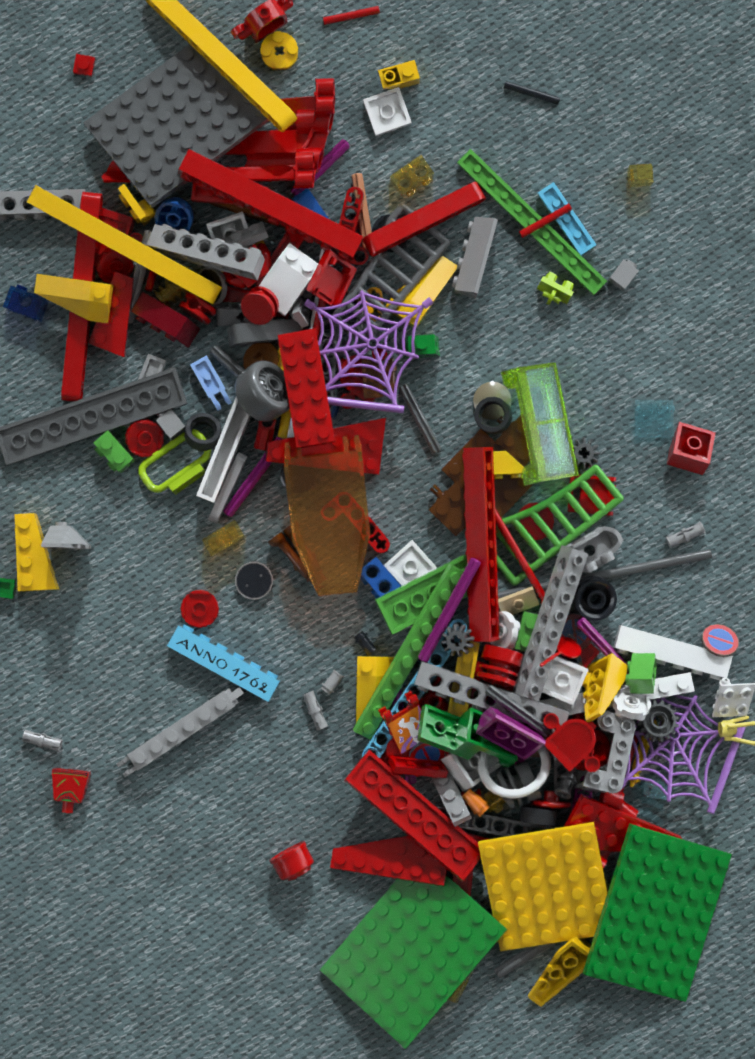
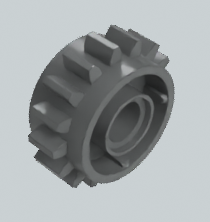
[636,700,679,743]

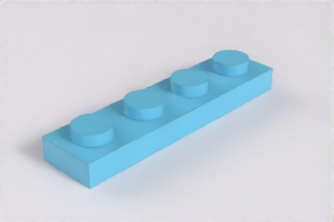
[537,182,596,256]

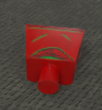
[52,768,91,813]

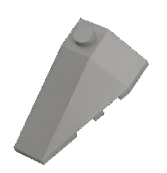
[41,522,91,549]

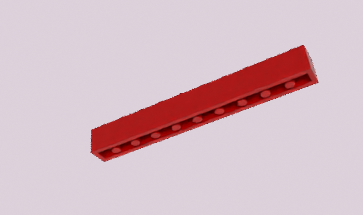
[178,149,364,261]
[462,447,500,642]

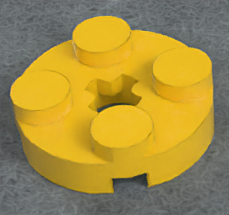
[260,31,298,71]

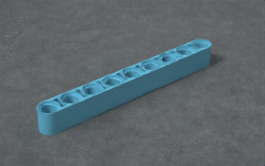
[362,619,467,758]

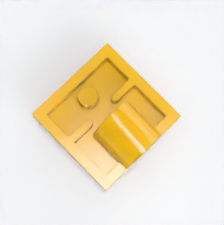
[118,184,156,226]

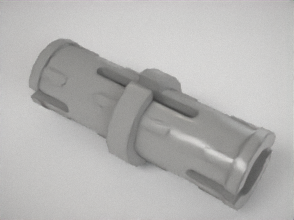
[665,522,706,549]
[302,691,328,731]
[22,730,63,751]

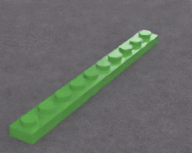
[457,149,607,296]
[353,563,463,740]

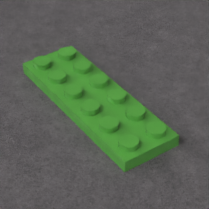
[375,554,468,635]

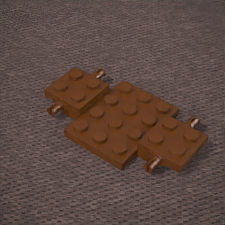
[429,414,549,537]

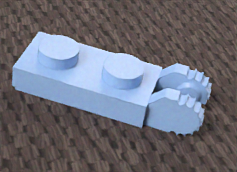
[190,355,232,411]

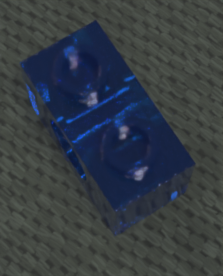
[3,284,49,322]

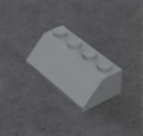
[452,217,498,299]

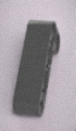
[227,319,305,348]

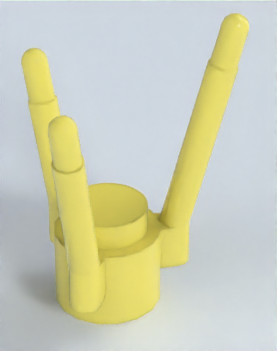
[718,716,755,746]

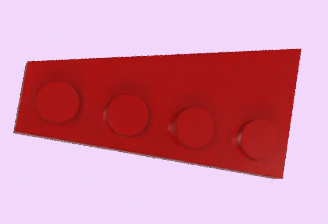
[89,271,134,357]

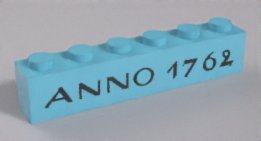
[167,624,280,702]

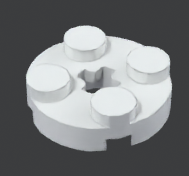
[490,611,520,649]
[611,687,651,721]

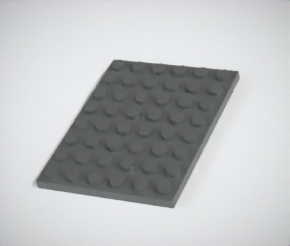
[83,44,269,208]

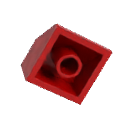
[666,422,716,475]

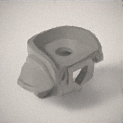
[566,526,623,574]

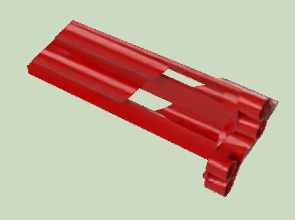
[101,78,335,189]

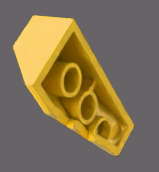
[385,256,457,328]
[34,274,114,323]
[582,653,628,722]
[356,656,394,732]
[528,937,591,1007]

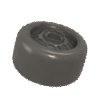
[235,361,290,422]

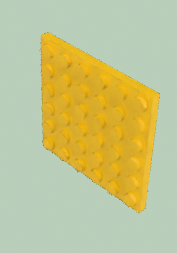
[478,822,608,952]

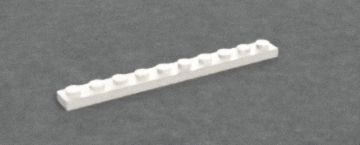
[504,672,695,724]

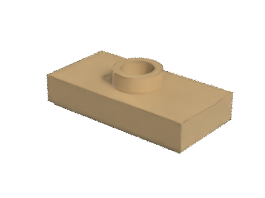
[498,586,540,615]

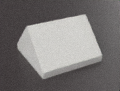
[206,212,248,240]

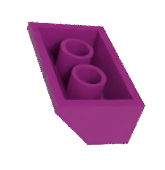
[476,707,546,760]

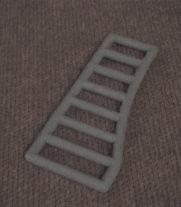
[331,203,450,344]

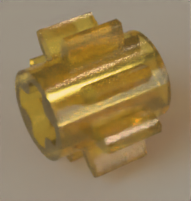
[484,791,506,814]

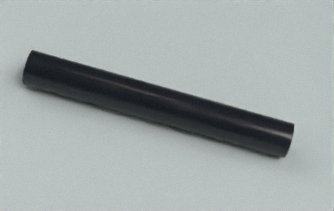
[504,81,560,105]

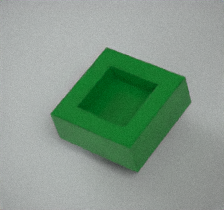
[0,578,16,599]

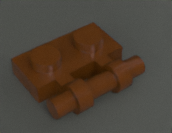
[362,358,398,399]

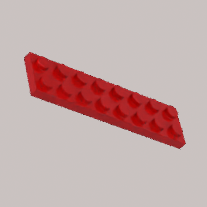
[344,750,481,881]

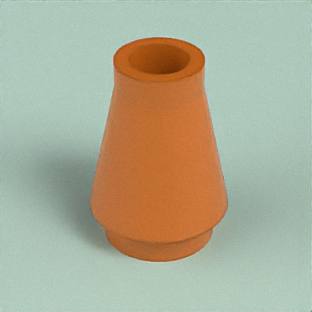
[462,789,490,817]

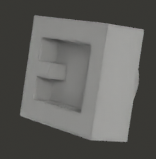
[288,298,311,328]

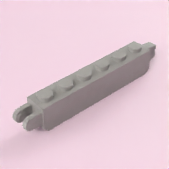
[116,687,244,777]

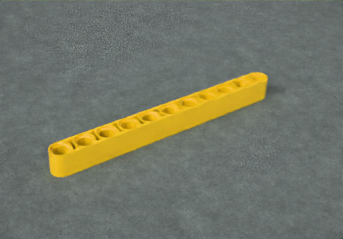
[145,0,297,132]
[26,185,222,304]

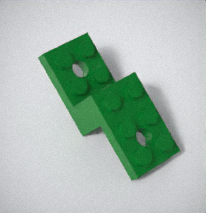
[417,704,518,764]

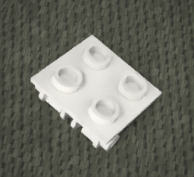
[712,678,755,717]

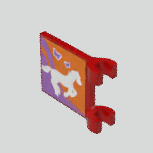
[378,690,421,755]

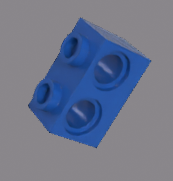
[358,557,401,599]

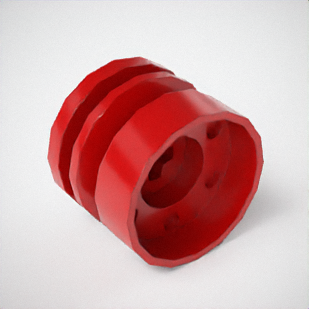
[476,644,524,687]

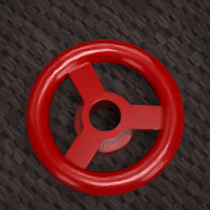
[532,791,570,808]

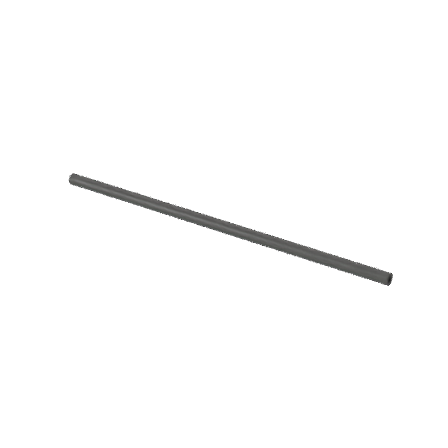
[456,549,712,610]

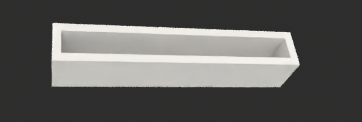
[196,397,251,503]
[613,625,733,681]

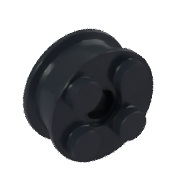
[572,576,617,621]

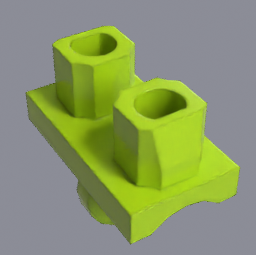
[537,272,574,305]

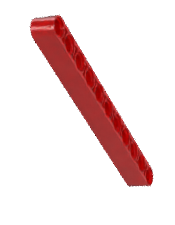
[61,192,103,402]

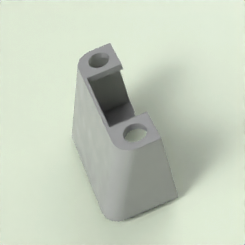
[574,711,635,793]

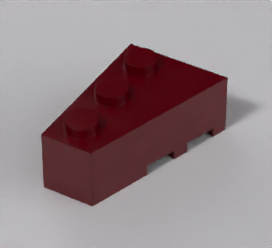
[131,292,200,348]

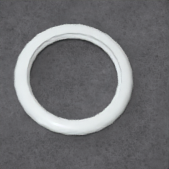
[478,745,551,799]

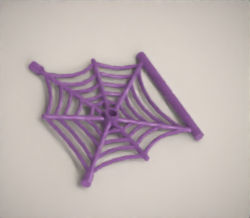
[304,290,433,413]
[622,695,746,814]

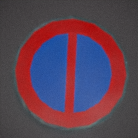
[409,742,446,761]

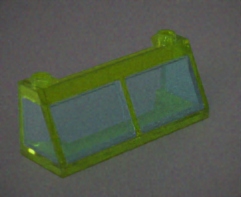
[501,363,579,486]

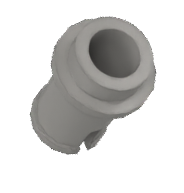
[321,670,344,695]

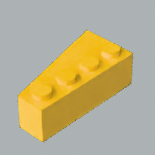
[14,513,60,591]

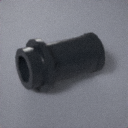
[354,631,377,656]

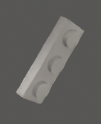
[432,771,472,826]

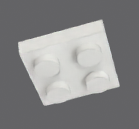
[363,87,412,136]
[384,540,437,586]
[542,656,588,705]

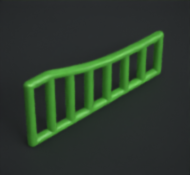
[496,465,624,586]

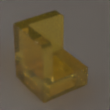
[627,163,654,187]

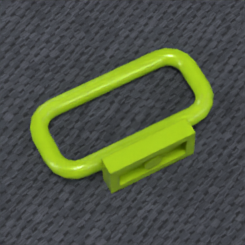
[138,429,211,495]

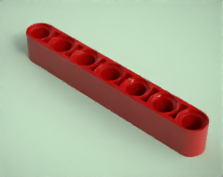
[362,182,486,257]

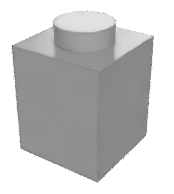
[608,259,639,291]
[156,409,185,440]

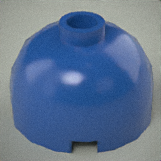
[154,197,194,231]

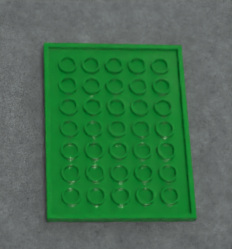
[583,823,732,1002]
[320,875,508,1049]

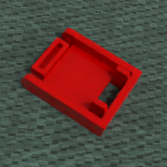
[307,250,357,309]
[567,474,616,516]

